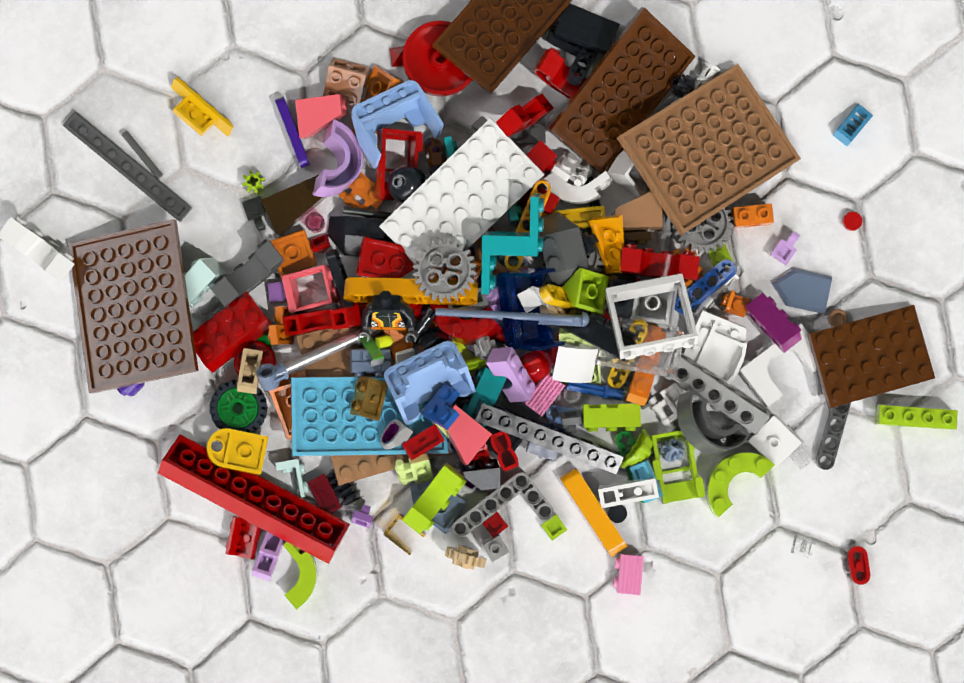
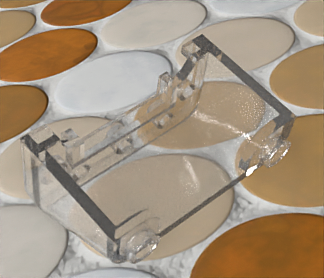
[595,317,685,378]

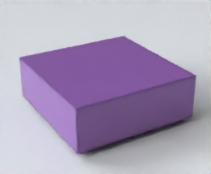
[267,281,287,303]

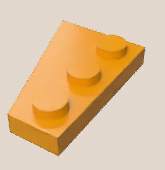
[589,215,624,274]

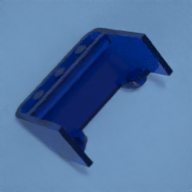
[497,267,565,351]

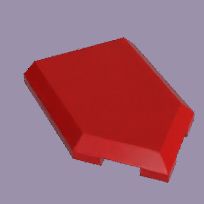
[356,237,414,278]

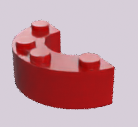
[534,47,587,100]
[620,244,700,280]
[430,304,502,345]

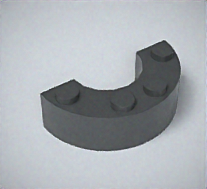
[210,240,285,307]
[677,389,750,455]

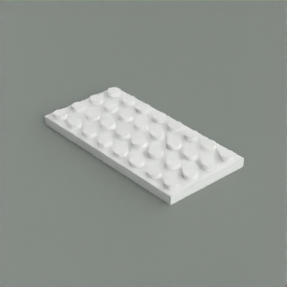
[379,118,545,279]

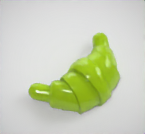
[620,428,653,468]

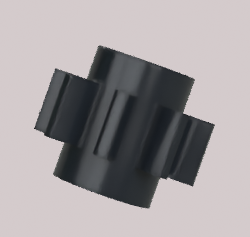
[671,74,695,98]
[582,232,599,256]

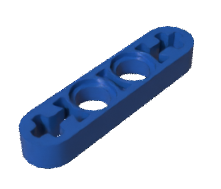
[675,259,737,315]

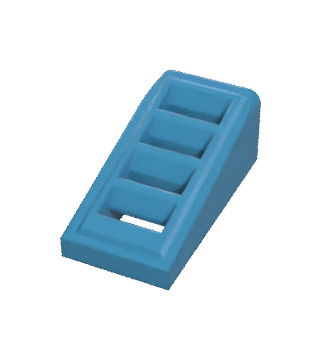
[833,104,873,146]

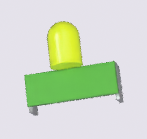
[357,335,393,367]

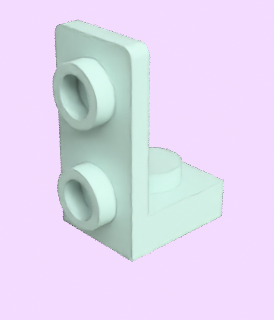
[275,459,309,498]

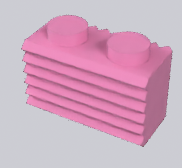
[524,374,565,417]
[613,553,644,595]

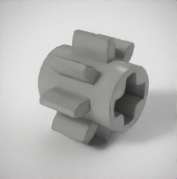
[473,336,497,360]

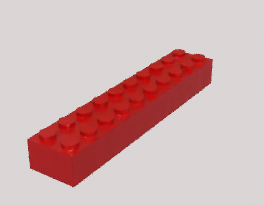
[158,434,350,564]

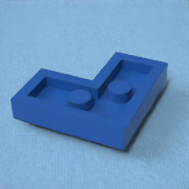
[421,383,460,430]

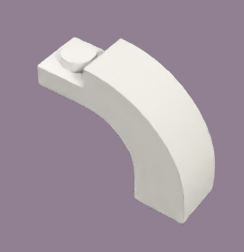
[544,171,613,204]

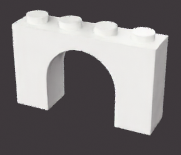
[739,324,817,407]

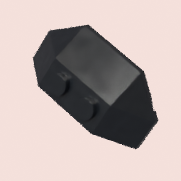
[328,216,396,257]

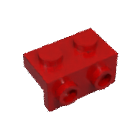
[225,516,261,560]

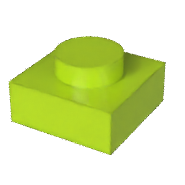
[708,244,733,267]
[541,514,567,541]

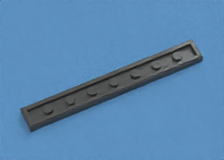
[63,111,192,223]

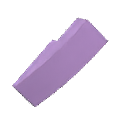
[252,532,285,582]

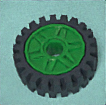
[209,380,268,433]

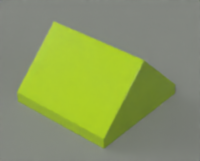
[563,268,609,314]

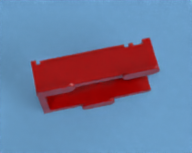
[374,128,423,201]

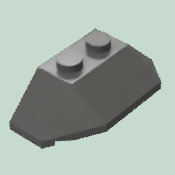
[540,213,589,287]

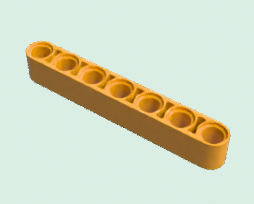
[344,277,478,305]

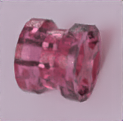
[305,212,325,233]

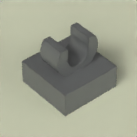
[560,410,582,433]

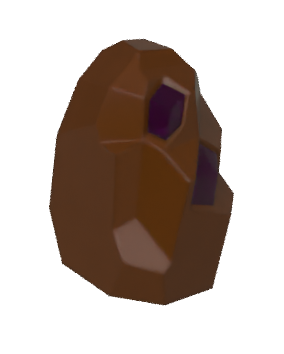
[424,137,447,168]

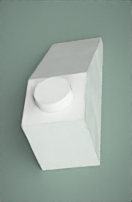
[598,478,659,508]

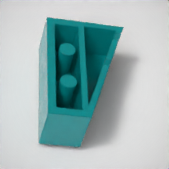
[462,366,507,427]

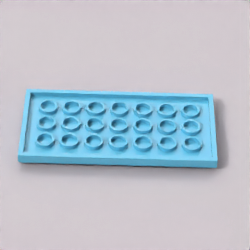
[291,377,448,456]

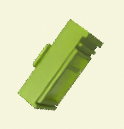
[650,430,705,504]

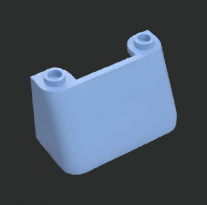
[384,341,476,425]

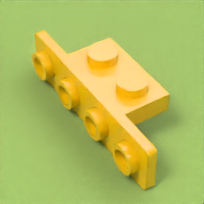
[171,77,234,137]

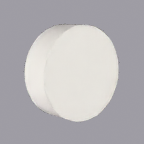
[563,387,582,404]

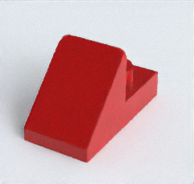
[519,184,560,215]

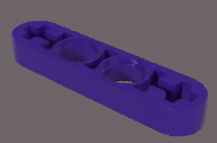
[275,96,310,168]

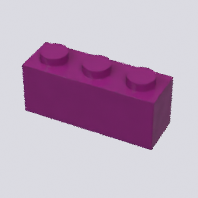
[745,293,802,353]

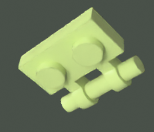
[395,453,434,485]

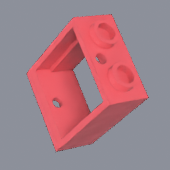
[281,265,339,314]

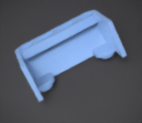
[351,80,444,169]

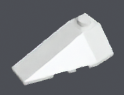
[608,150,649,197]

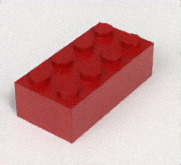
[193,291,273,373]

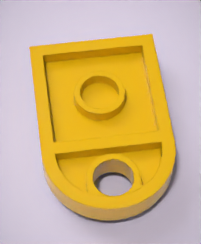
[206,428,268,475]

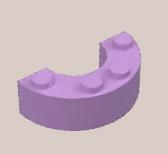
[313,119,363,197]

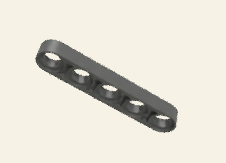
[816,403,851,470]

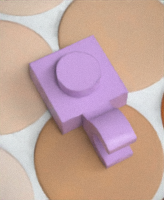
[770,231,800,266]

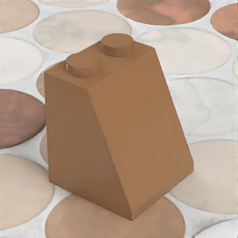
[611,191,663,232]

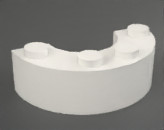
[0,216,74,283]

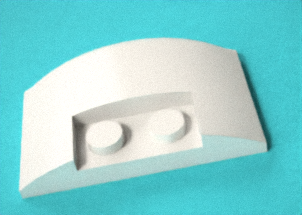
[677,310,747,396]

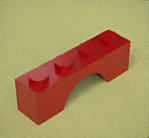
[496,93,554,137]
[282,305,361,336]

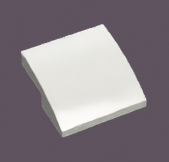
[552,343,598,383]

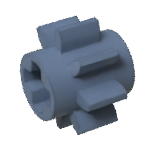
[660,438,685,462]

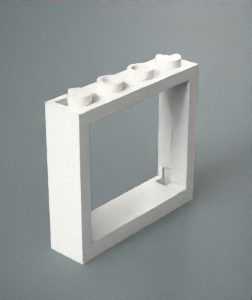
[606,273,698,359]

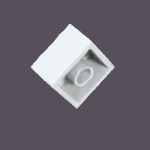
[631,281,677,325]

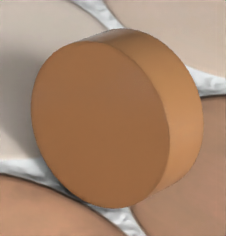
[827,309,848,327]

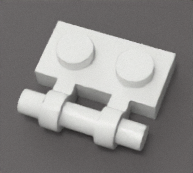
[551,151,593,186]
[649,382,683,432]

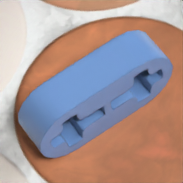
[546,406,582,424]

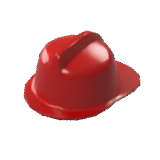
[519,350,552,383]

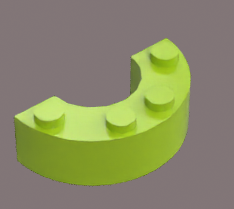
[706,452,775,518]
[402,463,467,534]

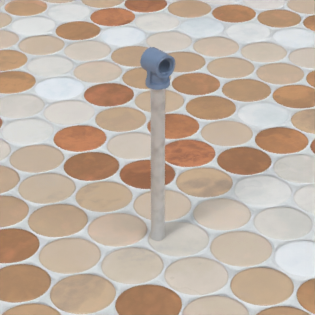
[256,327,383,391]

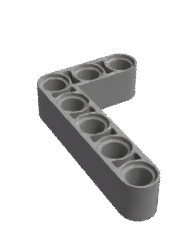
[452,472,554,538]

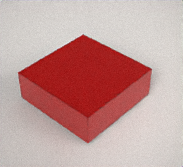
[482,512,509,538]

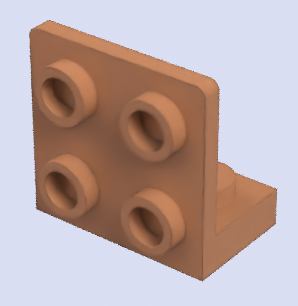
[323,58,370,108]

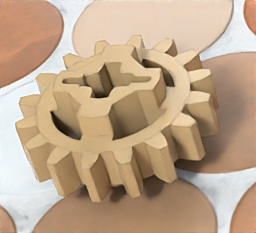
[444,545,487,570]

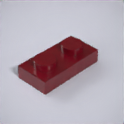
[307,473,342,514]

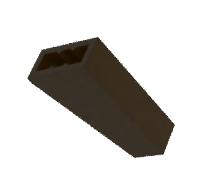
[261,175,327,237]

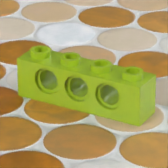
[875,405,958,430]

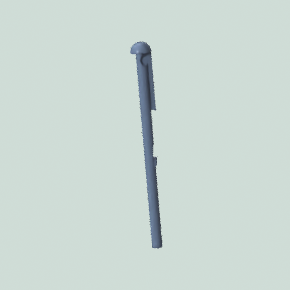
[435,308,589,327]

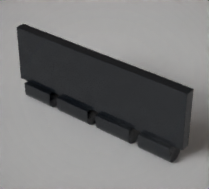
[559,307,638,362]

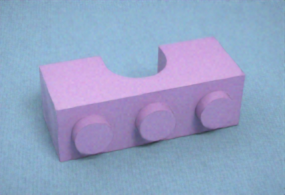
[486,347,536,402]

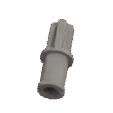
[657,214,673,253]

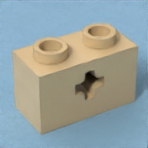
[237,348,263,394]

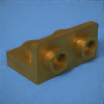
[350,377,388,421]

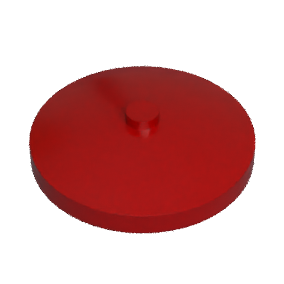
[402,21,472,97]

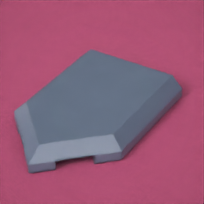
[772,269,832,314]
[410,481,468,534]

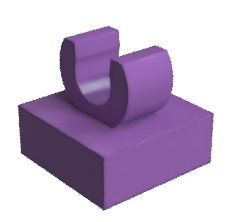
[351,504,373,529]

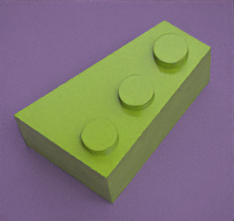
[581,404,641,432]

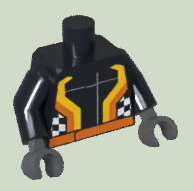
[358,291,419,343]

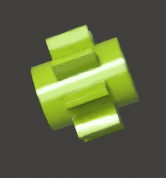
[242,170,266,194]

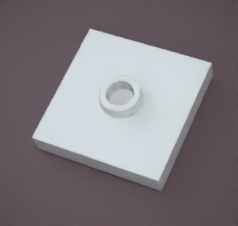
[749,414,803,468]

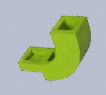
[283,542,318,610]

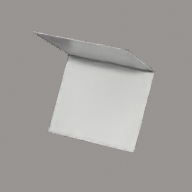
[518,286,549,313]

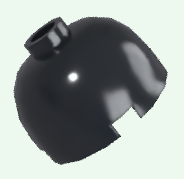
[387,166,426,203]

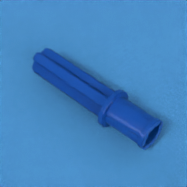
[567,382,624,401]

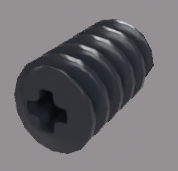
[326,469,364,506]

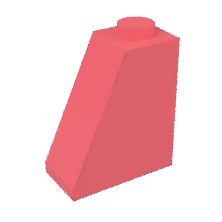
[295,94,348,139]
[445,405,492,465]

